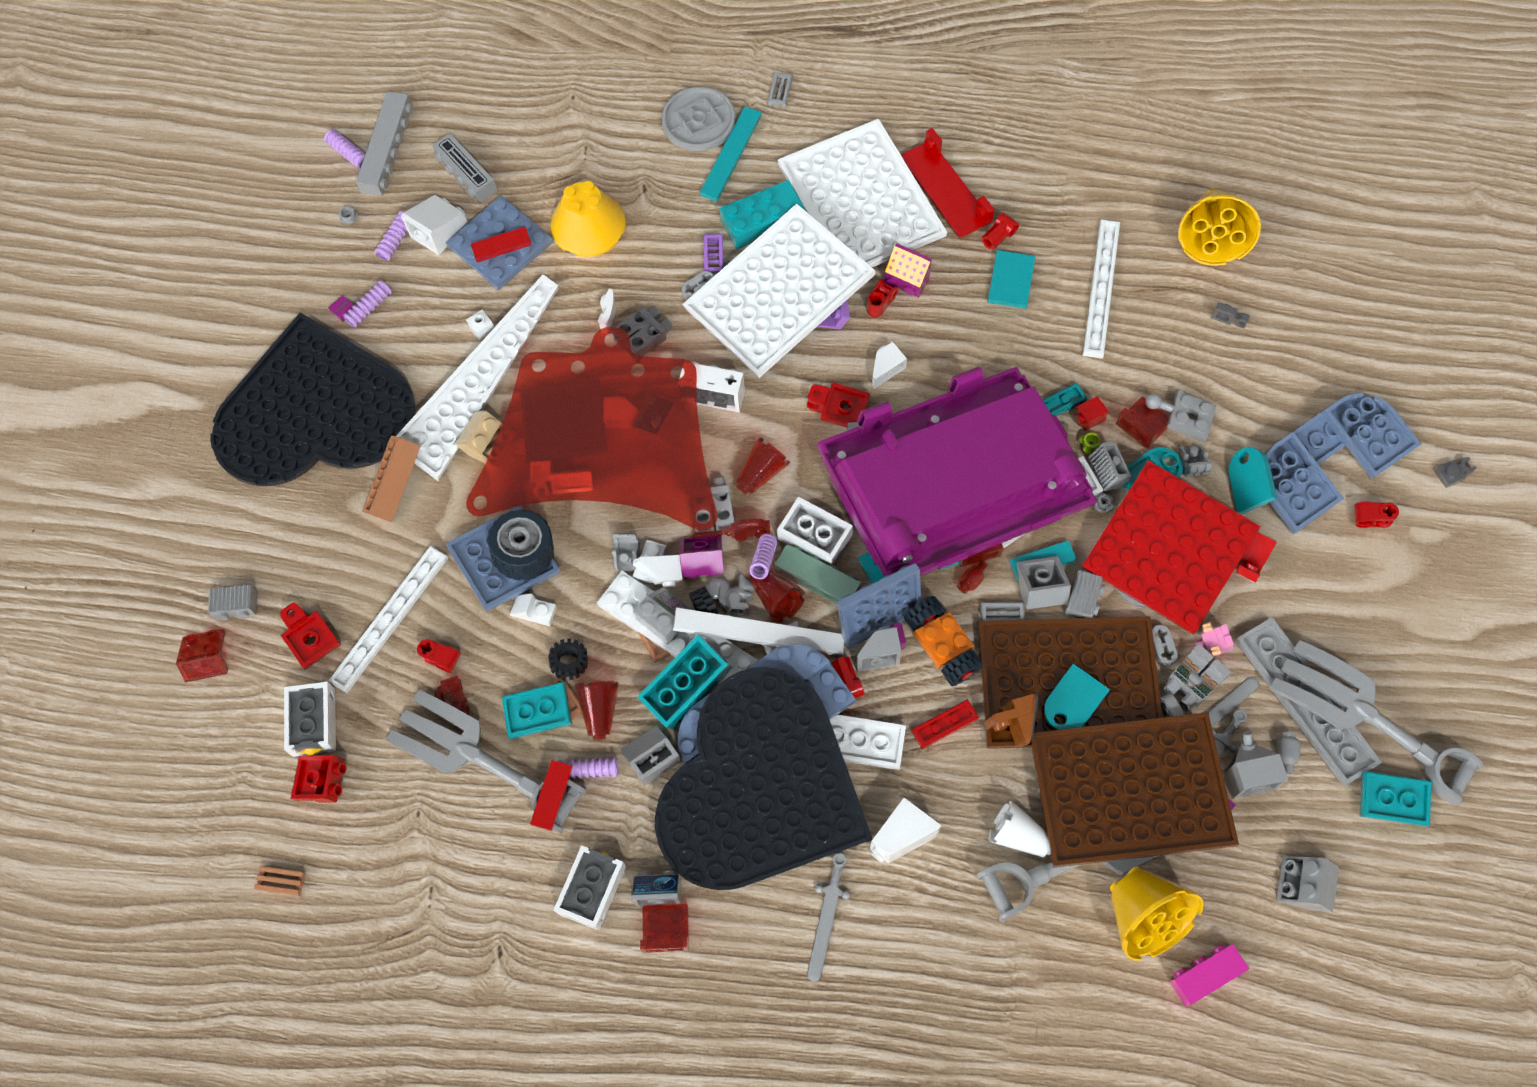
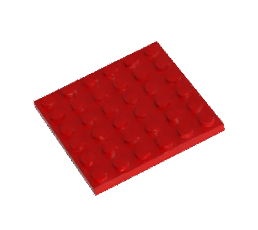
[1081,460,1261,635]

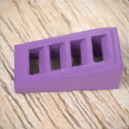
[703,234,723,273]

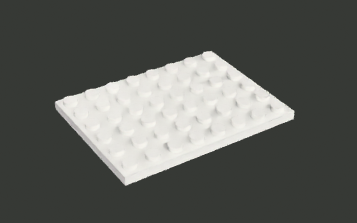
[778,119,947,267]
[683,204,876,378]

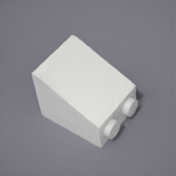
[401,195,468,255]
[870,798,941,863]

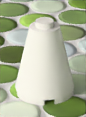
[988,801,1051,857]

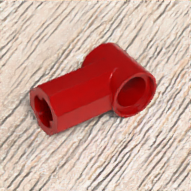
[981,212,1020,250]
[832,657,865,699]

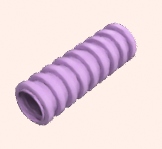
[324,129,365,169]
[375,211,407,261]
[343,281,392,328]
[750,534,777,579]
[558,757,618,779]

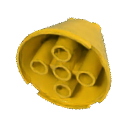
[550,181,626,257]
[1178,189,1261,266]
[1110,866,1203,961]

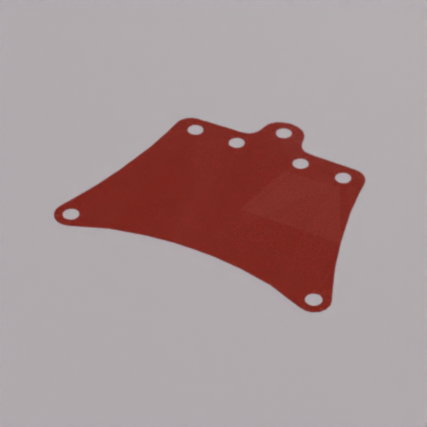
[466,327,718,531]

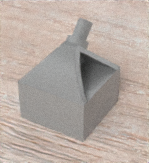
[1224,730,1288,799]

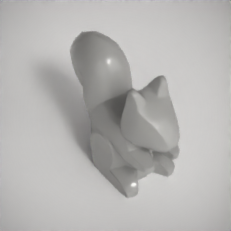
[707,574,755,617]

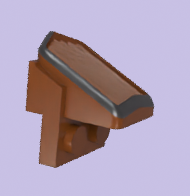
[984,690,1038,749]

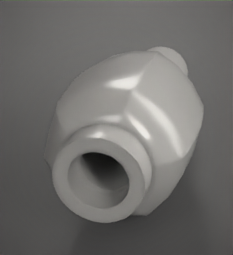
[1277,732,1300,774]

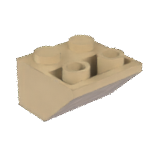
[455,411,516,467]

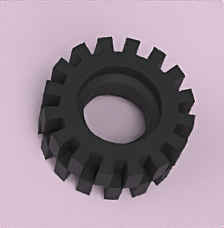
[689,586,718,614]
[549,638,588,680]

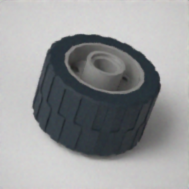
[487,509,554,581]

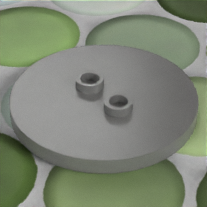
[662,87,736,151]

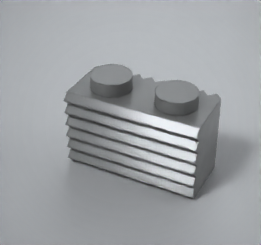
[1088,441,1132,491]
[1065,570,1105,618]
[208,585,257,621]

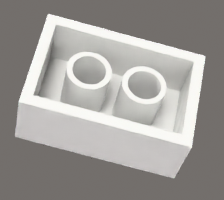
[777,497,853,566]

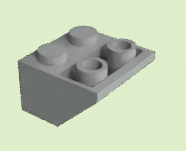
[620,726,681,786]
[1276,856,1339,912]

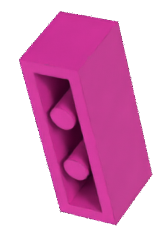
[1170,943,1249,1007]

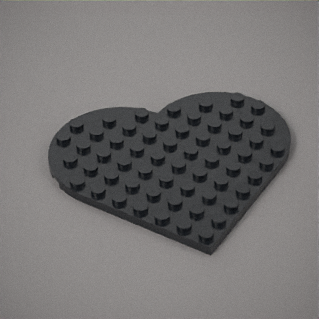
[210,312,416,486]
[655,667,873,890]

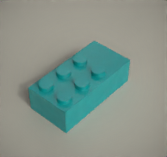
[719,180,805,250]
[637,635,733,729]

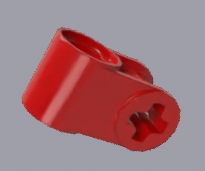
[867,279,899,317]
[1354,501,1399,528]
[417,639,461,673]

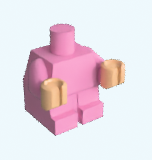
[1194,622,1234,656]

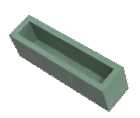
[774,544,861,605]

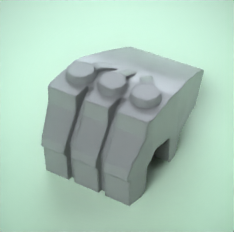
[1179,444,1212,477]
[612,533,640,572]

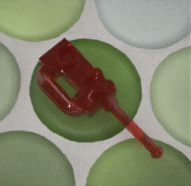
[692,518,770,541]
[434,676,470,732]

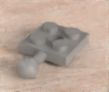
[1146,391,1216,442]

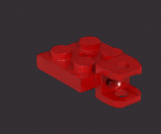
[807,382,871,428]
[280,602,341,670]

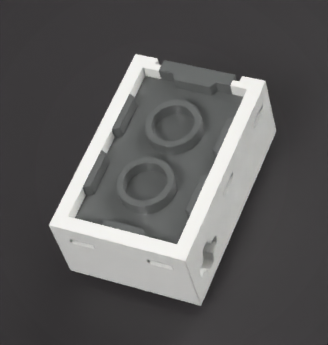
[678,362,745,413]
[284,682,336,757]
[554,845,626,931]

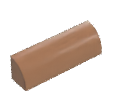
[362,435,420,522]

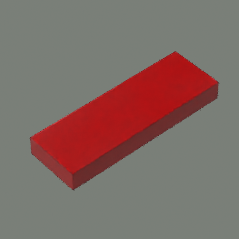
[471,227,532,263]
[911,699,979,750]
[530,760,573,831]

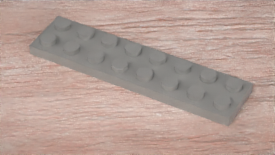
[1235,617,1382,787]

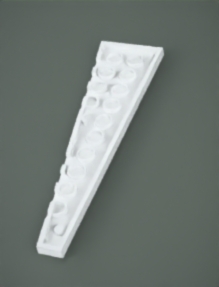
[396,275,558,481]

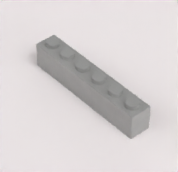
[356,92,413,196]

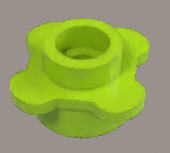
[1079,432,1101,454]

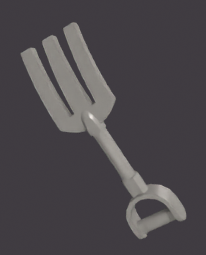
[1270,640,1483,806]
[385,690,587,834]
[977,855,1162,922]

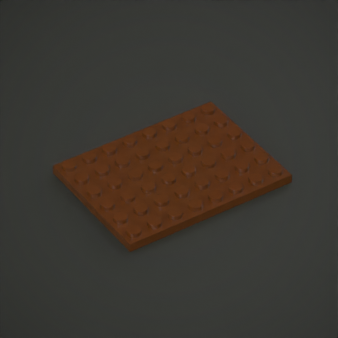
[978,616,1163,749]
[1031,712,1239,868]

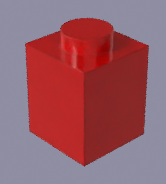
[1074,396,1109,431]

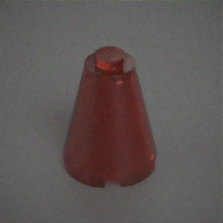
[735,437,790,495]
[749,570,805,623]
[575,681,619,740]

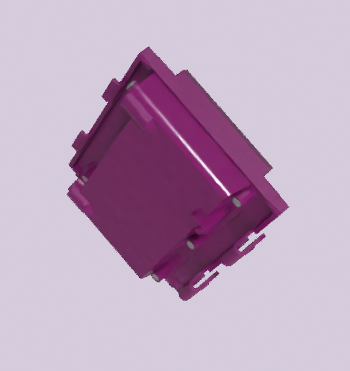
[817,367,1097,577]

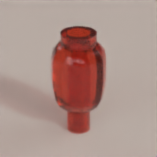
[957,561,988,594]

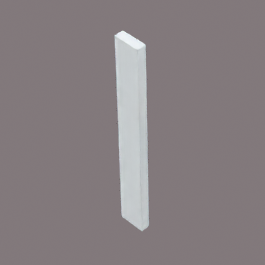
[1083,219,1120,359]
[328,546,448,694]
[673,608,844,657]

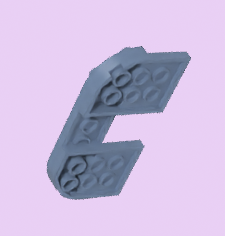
[1265,393,1421,534]
[678,645,856,764]

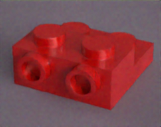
[290,755,347,803]

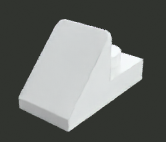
[510,594,557,626]

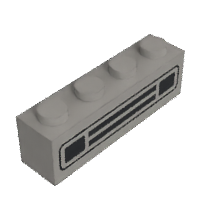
[432,133,498,203]

